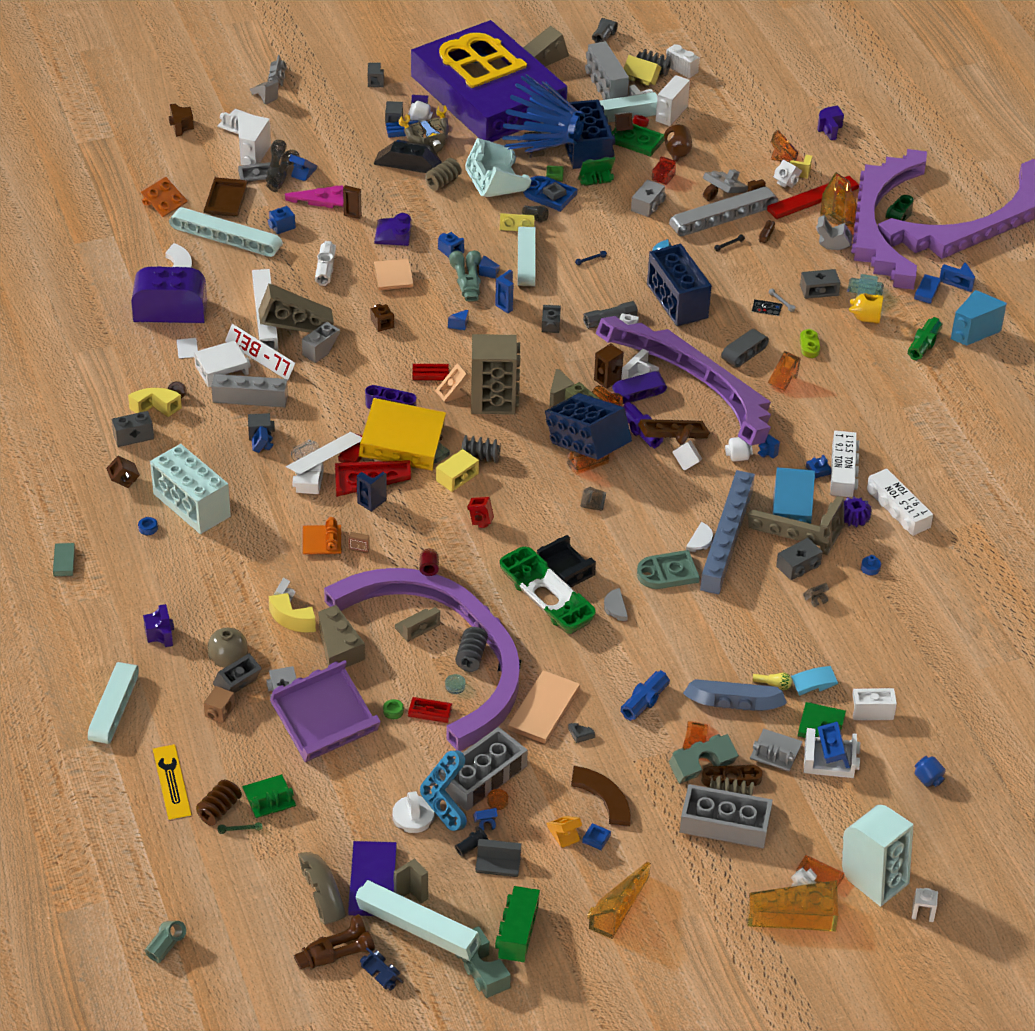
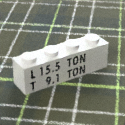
[830,431,860,497]
[867,469,933,536]

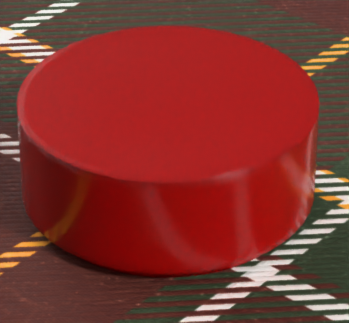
[632,115,649,127]

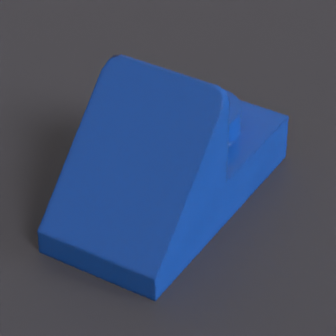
[289,154,317,181]
[940,263,975,292]

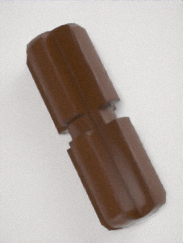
[759,220,775,243]

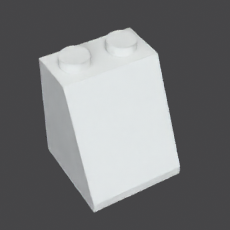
[237,112,271,165]

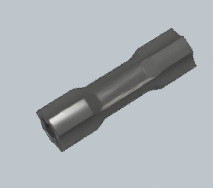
[583,301,638,328]

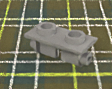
[268,55,287,86]

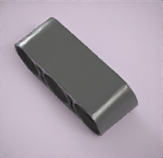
[721,329,769,367]

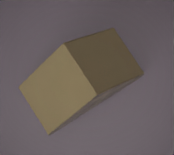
[549,369,574,407]

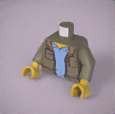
[399,105,449,152]

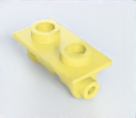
[500,213,535,231]

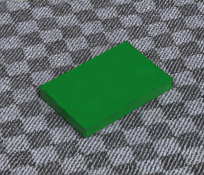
[612,124,664,157]

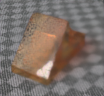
[770,130,799,163]
[768,351,801,391]
[683,720,710,750]

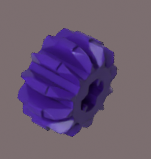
[844,496,872,528]

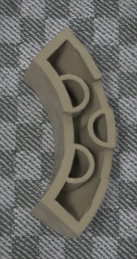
[298,852,346,924]

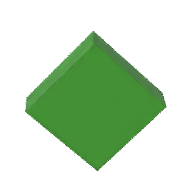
[546,165,564,181]

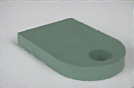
[637,550,700,589]

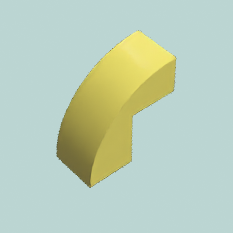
[128,388,182,417]
[268,593,316,632]

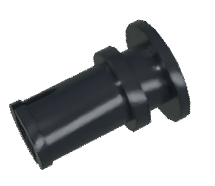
[455,826,489,857]

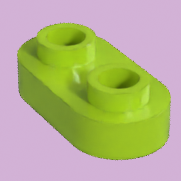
[800,329,820,358]

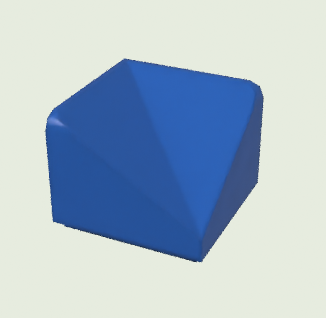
[479,256,500,278]
[448,310,469,330]

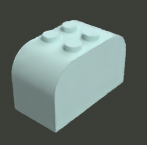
[842,805,914,907]

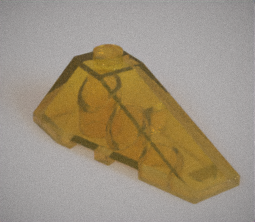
[587,862,651,939]

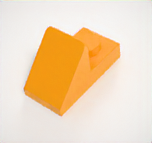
[546,816,583,848]

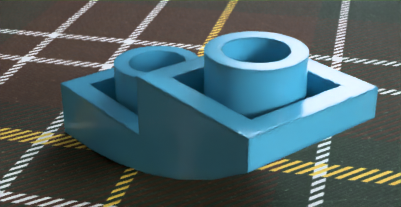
[791,666,838,696]

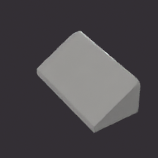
[238,162,274,182]

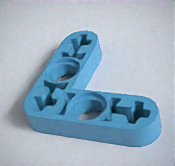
[420,750,467,831]

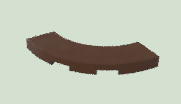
[571,766,631,826]

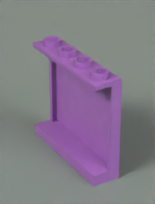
[270,661,381,762]

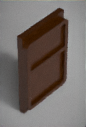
[204,177,248,216]

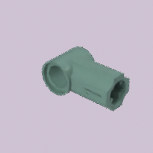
[144,921,186,963]

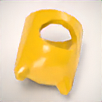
[849,293,883,324]

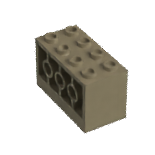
[471,334,520,415]

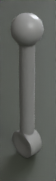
[769,289,796,312]

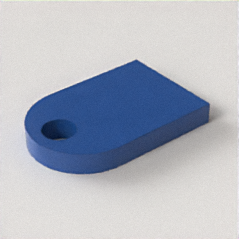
[523,176,577,212]

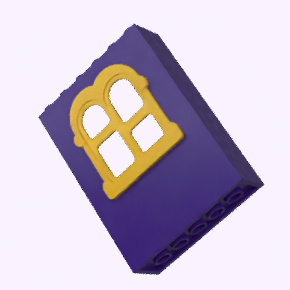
[411,20,568,142]

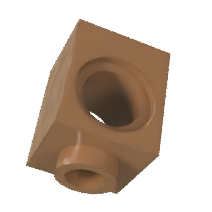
[204,686,235,723]

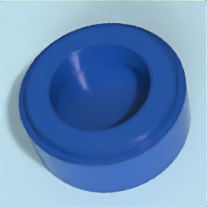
[138,517,158,535]

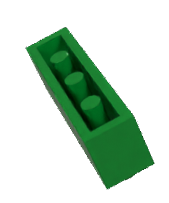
[495,886,540,963]

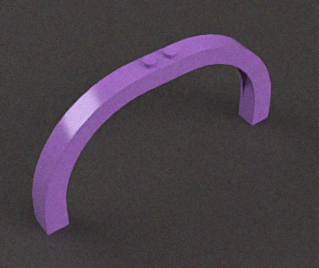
[324,568,520,751]

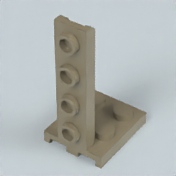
[748,496,844,555]

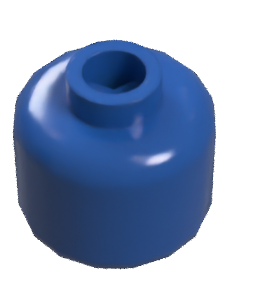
[914,756,946,787]

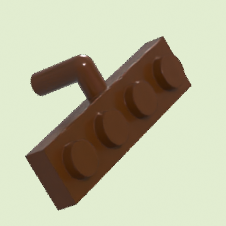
[638,419,710,445]

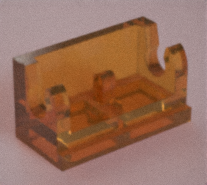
[567,452,609,475]

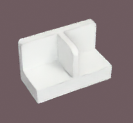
[622,349,659,380]
[852,688,897,720]

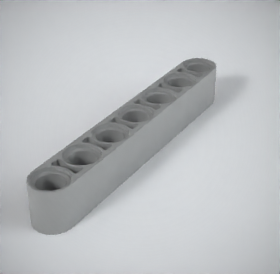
[669,187,778,236]

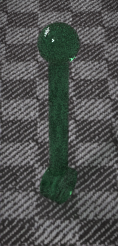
[217,822,263,834]

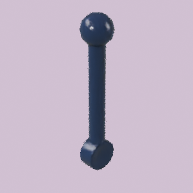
[575,251,607,265]

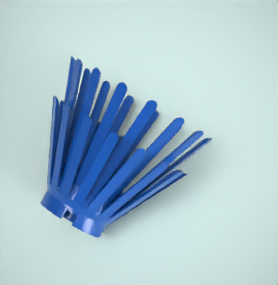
[502,74,585,152]

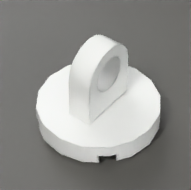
[393,791,434,833]

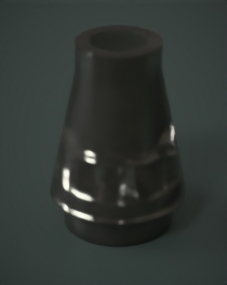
[522,205,549,222]

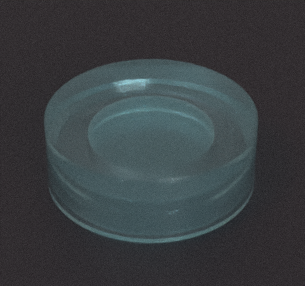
[445,674,465,694]

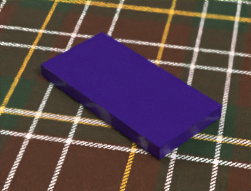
[348,841,397,916]

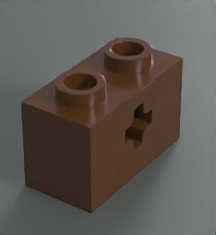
[594,343,624,389]

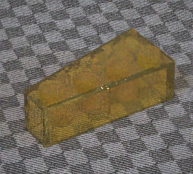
[747,880,838,932]

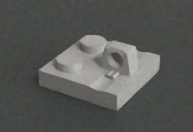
[703,169,748,193]

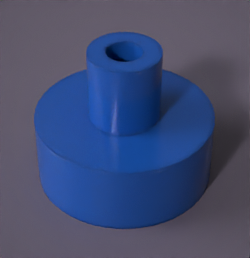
[861,555,881,575]

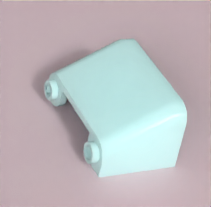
[465,138,531,198]

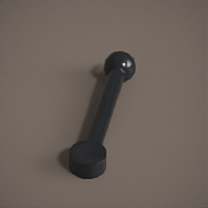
[714,234,745,251]

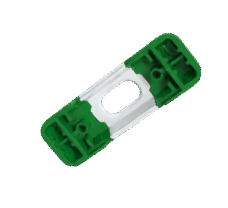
[499,546,596,634]

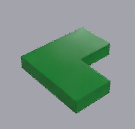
[797,702,846,738]

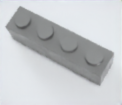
[211,374,288,408]

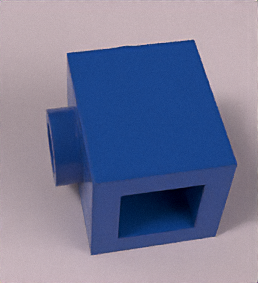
[268,206,296,235]

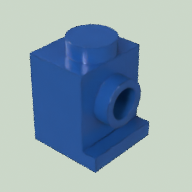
[438,232,464,258]

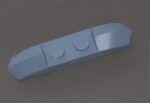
[683,679,787,711]

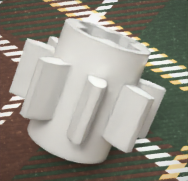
[791,868,817,895]

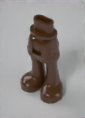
[294,914,375,970]

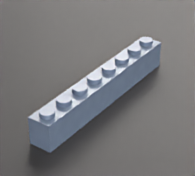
[700,470,755,595]

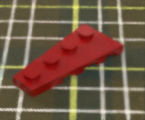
[335,460,411,497]

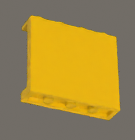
[359,398,446,471]

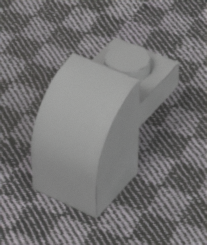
[816,215,853,250]

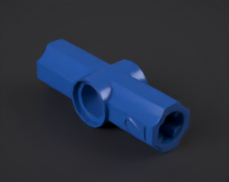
[620,670,670,721]

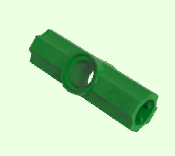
[907,317,943,361]

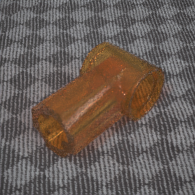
[592,385,623,407]

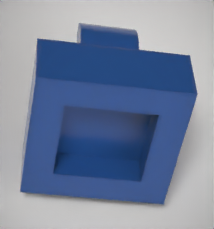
[252,426,273,453]
[758,434,780,458]
[806,455,831,478]
[473,808,498,831]

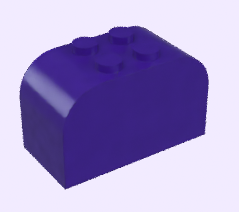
[131,266,207,323]

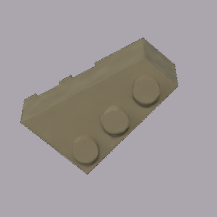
[523,26,569,67]
[318,605,365,668]

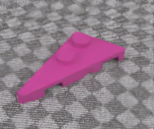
[285,185,343,208]

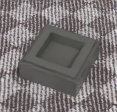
[543,182,567,201]

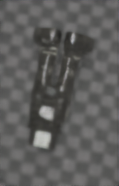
[266,139,300,192]

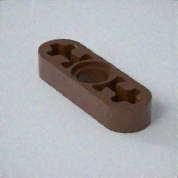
[701,765,763,787]

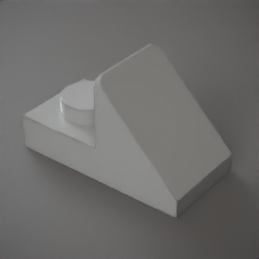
[250,79,279,104]

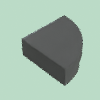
[568,723,595,743]

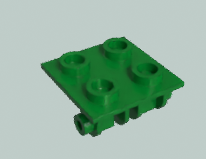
[578,157,615,186]
[242,774,296,818]

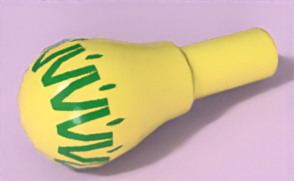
[753,672,792,691]

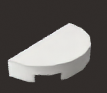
[686,522,713,552]

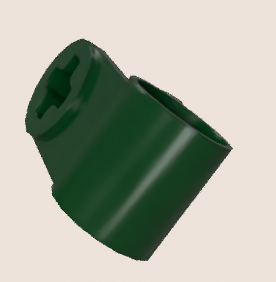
[885,195,914,221]

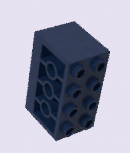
[564,99,615,169]
[647,244,712,326]
[545,393,632,460]

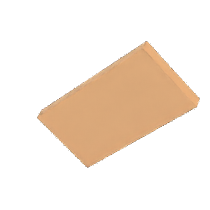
[508,670,580,744]

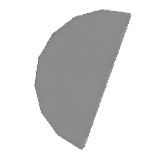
[604,588,628,621]

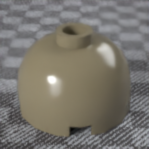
[208,627,248,667]

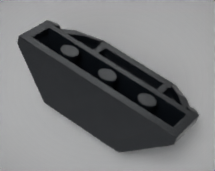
[374,140,442,173]

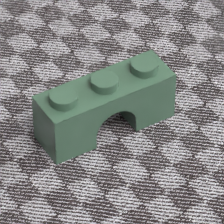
[668,734,739,784]
[455,926,511,998]

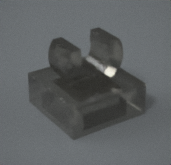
[803,583,829,607]

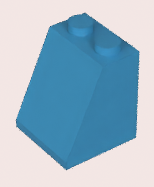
[951,290,1007,346]
[772,467,815,524]

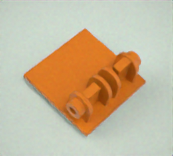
[141,177,188,217]
[303,517,342,554]

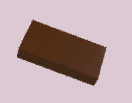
[343,185,362,219]

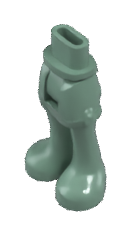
[449,250,482,301]

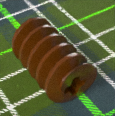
[196,779,242,826]

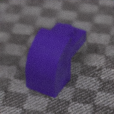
[817,105,844,140]

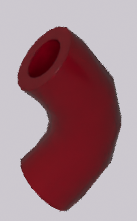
[419,548,439,576]

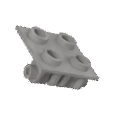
[750,729,803,772]

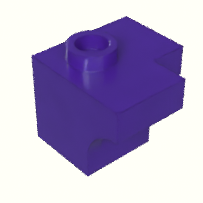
[143,604,174,647]

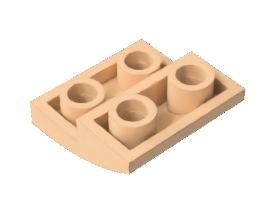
[374,259,413,291]

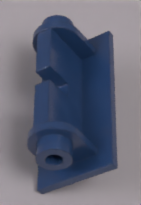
[360,947,403,991]

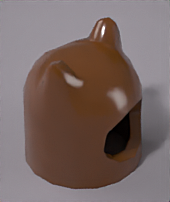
[664,124,692,162]

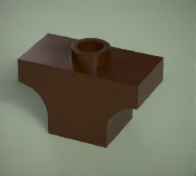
[169,103,194,137]

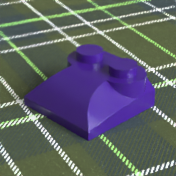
[374,213,412,246]

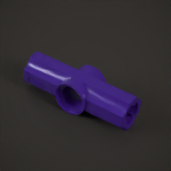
[623,402,664,448]

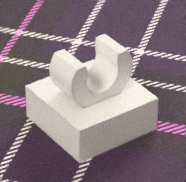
[274,577,295,602]

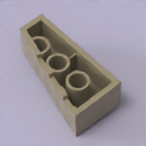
[258,283,334,333]

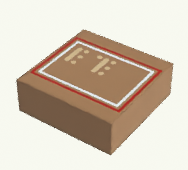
[349,532,370,554]

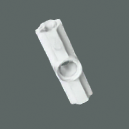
[315,241,336,286]

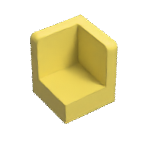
[790,155,812,179]

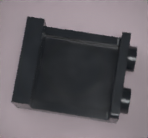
[537,535,596,588]

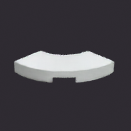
[165,243,192,268]

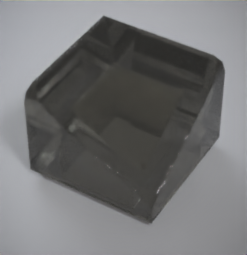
[580,487,606,511]

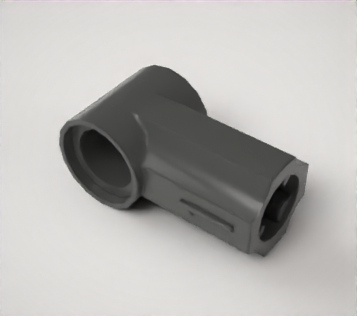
[592,18,618,43]

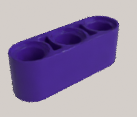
[612,371,667,404]
[365,385,417,409]

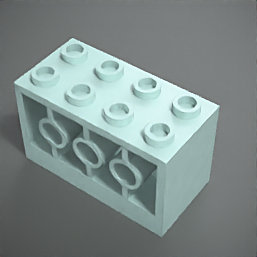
[150,444,231,534]

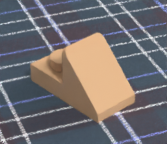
[435,363,471,403]

